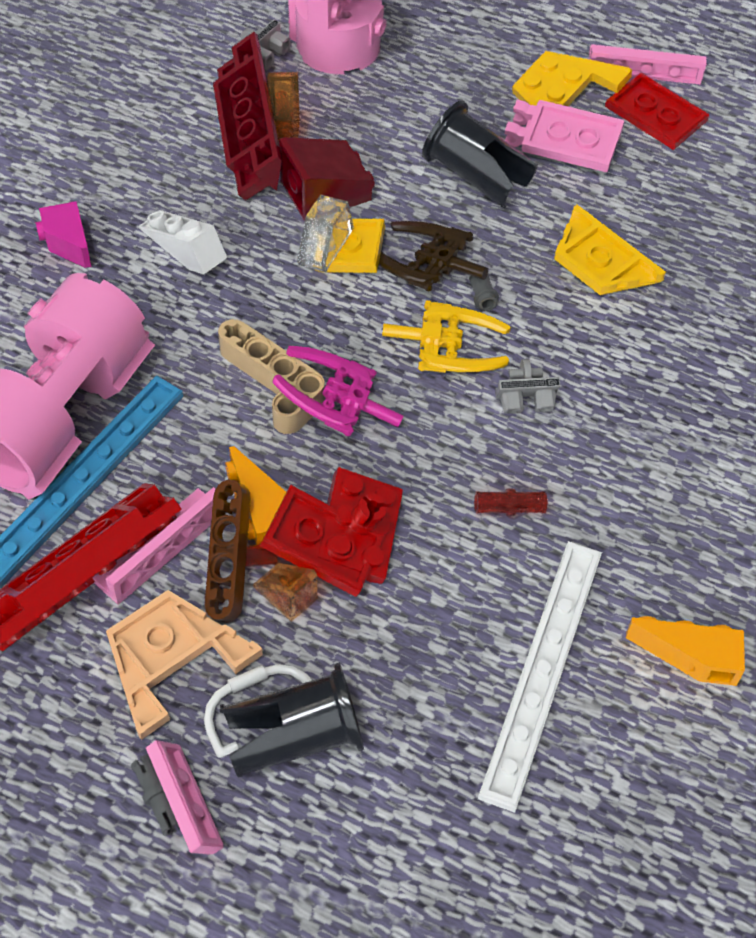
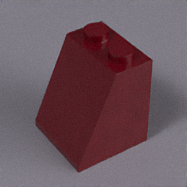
[279,137,375,223]

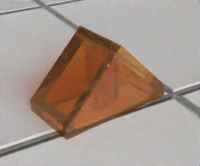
[253,563,318,622]

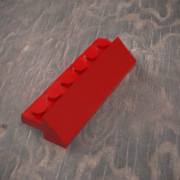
[0,483,182,652]

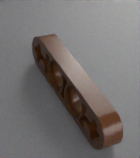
[205,479,251,623]

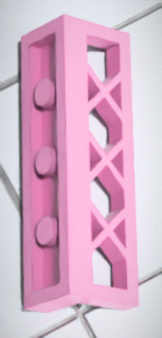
[589,44,706,85]
[92,487,215,605]

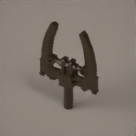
[379,221,488,291]

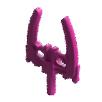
[272,346,403,436]

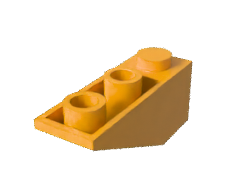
[225,446,286,551]
[626,616,745,686]

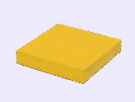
[314,219,386,273]

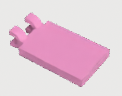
[505,100,625,173]

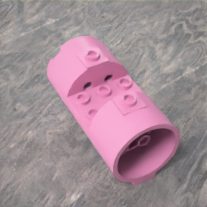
[288,0,386,74]
[0,273,155,500]

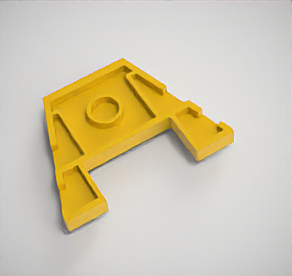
[512,51,632,106]

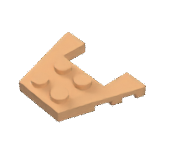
[106,590,263,740]

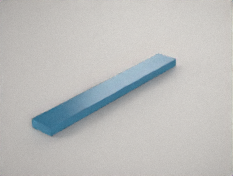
[0,375,183,588]

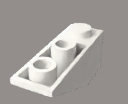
[138,211,227,274]

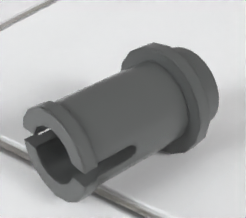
[469,274,499,311]

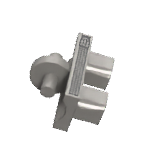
[240,19,290,71]
[495,359,560,414]

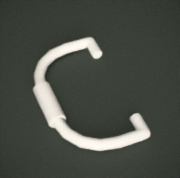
[203,664,312,758]

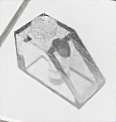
[297,194,354,272]

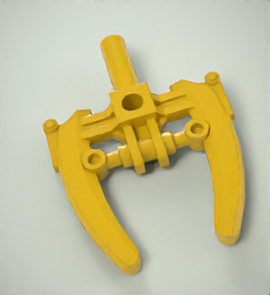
[382,300,511,373]

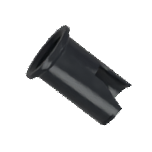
[422,100,538,209]
[219,662,364,778]

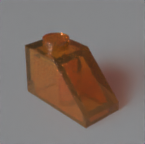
[267,72,300,142]

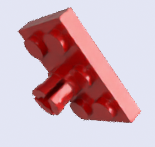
[318,467,403,584]

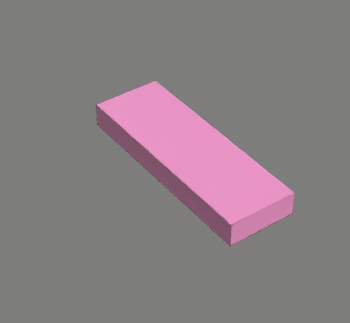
[146,740,224,855]

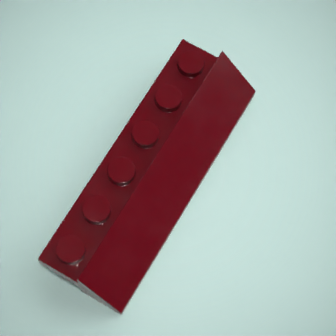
[213,32,282,200]

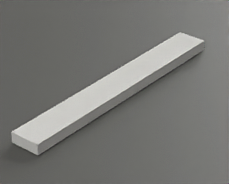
[478,541,602,812]

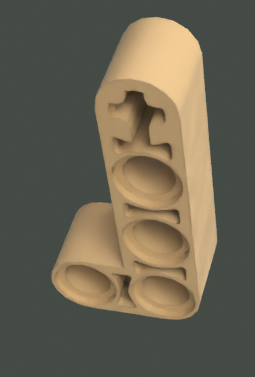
[218,319,325,434]

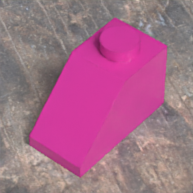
[35,201,92,268]

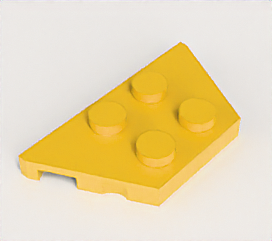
[554,204,666,295]

